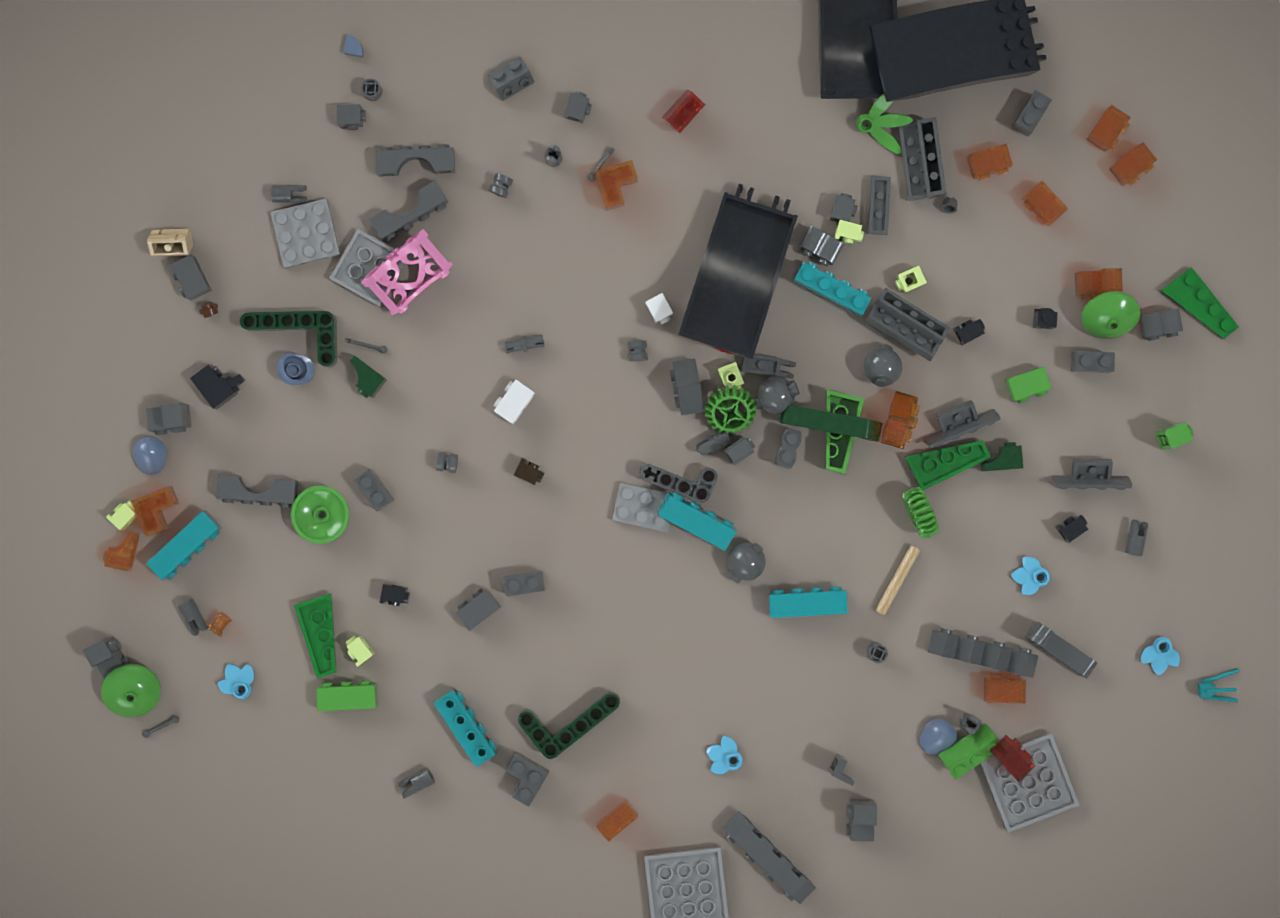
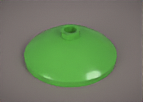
[1081,291,1140,339]
[291,486,349,544]
[101,664,161,717]

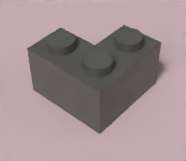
[670,358,704,416]
[146,403,191,435]
[83,637,130,679]
[505,751,549,807]
[846,799,877,841]

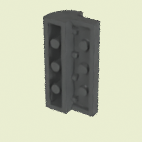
[899,117,947,201]
[865,287,950,361]

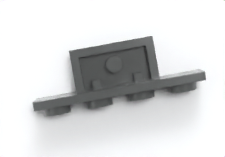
[924,400,1001,448]
[1052,459,1132,490]

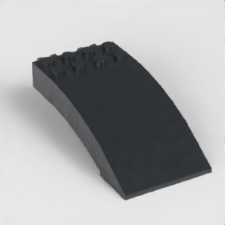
[818,0,897,99]
[869,0,1047,102]
[678,184,798,359]

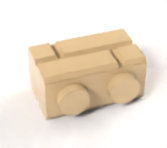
[147,228,193,257]

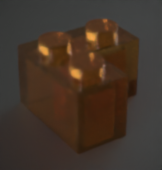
[595,160,638,211]
[1075,268,1123,299]
[881,391,920,449]
[131,486,179,537]

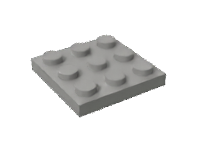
[271,199,341,268]
[329,228,408,307]

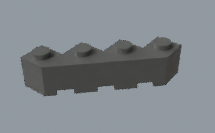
[928,628,1039,678]
[723,811,816,904]

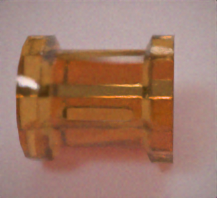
[207,611,233,636]

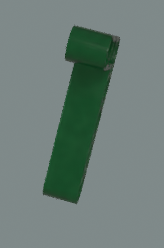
[240,311,338,368]
[780,405,882,442]
[518,692,620,759]

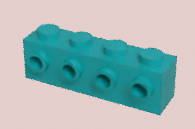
[793,262,872,317]
[657,492,737,551]
[146,511,222,581]
[768,586,848,618]
[434,689,497,767]

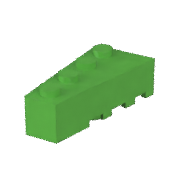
[826,390,865,475]

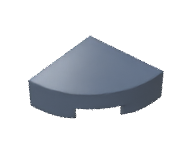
[343,34,363,58]

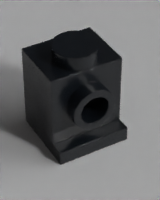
[1033,308,1058,329]
[953,319,985,345]
[1055,515,1089,543]
[379,583,410,606]

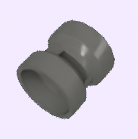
[361,78,383,101]
[489,173,513,198]
[627,341,648,362]
[436,452,458,473]
[867,643,888,663]

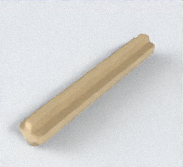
[876,545,920,615]

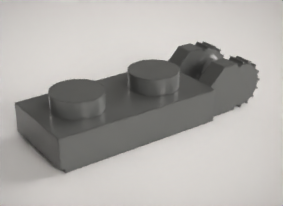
[740,354,796,379]

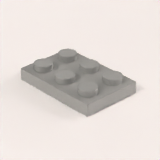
[612,483,670,532]

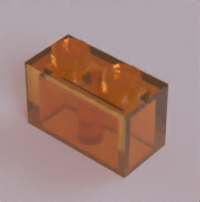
[1086,105,1131,152]
[1109,142,1157,186]
[967,143,1013,180]
[1022,181,1068,227]
[984,674,1026,704]
[596,799,638,842]

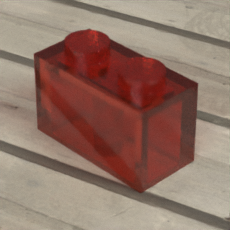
[662,89,706,133]
[989,735,1035,782]

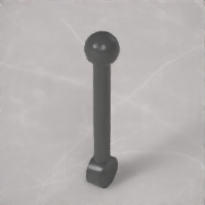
[588,147,615,181]
[348,339,387,353]
[142,716,179,738]

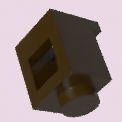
[514,458,545,485]

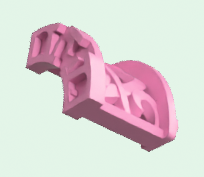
[361,229,453,316]

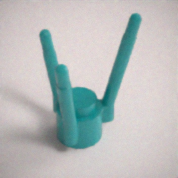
[1198,669,1240,702]

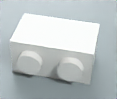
[493,380,536,425]

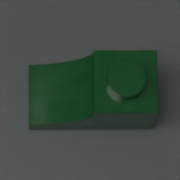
[350,356,387,398]
[981,442,1023,472]

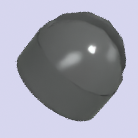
[942,197,958,214]

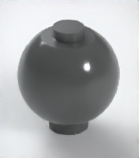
[864,344,902,387]
[755,376,800,414]
[727,542,766,583]

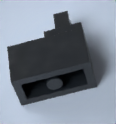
[190,364,245,410]

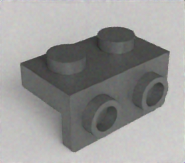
[487,56,535,101]

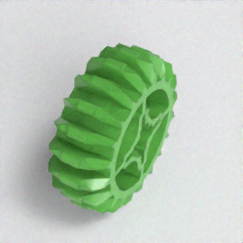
[705,384,756,436]
[903,487,939,538]

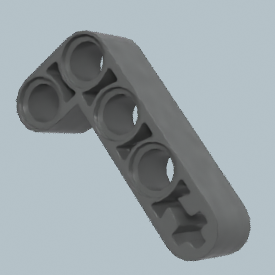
[640,464,718,503]
[1025,621,1097,679]

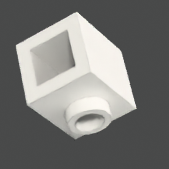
[645,293,673,325]

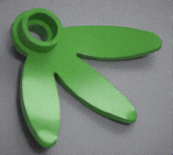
[856,94,913,154]

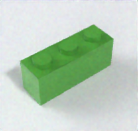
[316,680,378,711]
[938,723,1003,780]

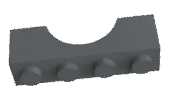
[376,144,455,177]
[369,180,449,242]
[217,475,298,507]

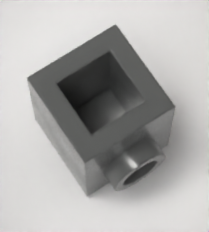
[564,92,592,123]
[337,104,366,130]
[830,193,858,222]

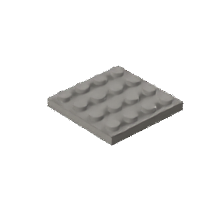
[980,733,1080,833]
[644,846,729,918]

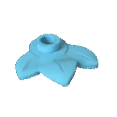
[1011,556,1050,595]
[1141,637,1180,675]
[217,664,254,699]
[706,736,743,774]

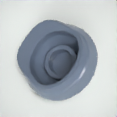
[276,353,314,385]
[133,437,167,475]
[919,719,957,755]

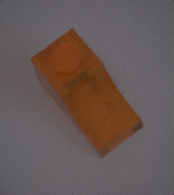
[103,531,140,571]

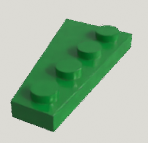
[1160,267,1239,339]
[905,440,991,490]
[294,593,337,678]

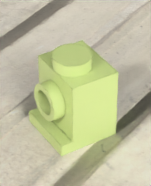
[834,220,864,244]
[895,266,927,293]
[717,362,744,390]
[106,500,140,530]
[345,635,375,667]

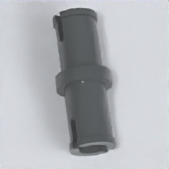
[504,335,545,354]

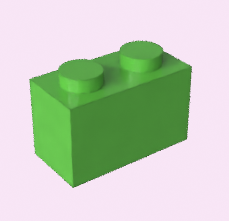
[1005,367,1052,404]
[1155,422,1193,450]

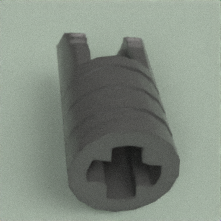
[544,144,562,167]
[271,185,307,202]
[696,430,732,455]
[1125,519,1148,556]
[177,599,208,636]
[960,714,981,735]
[397,768,435,799]

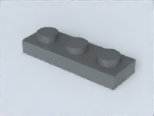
[868,176,891,235]

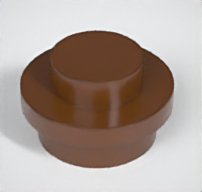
[199,302,218,318]

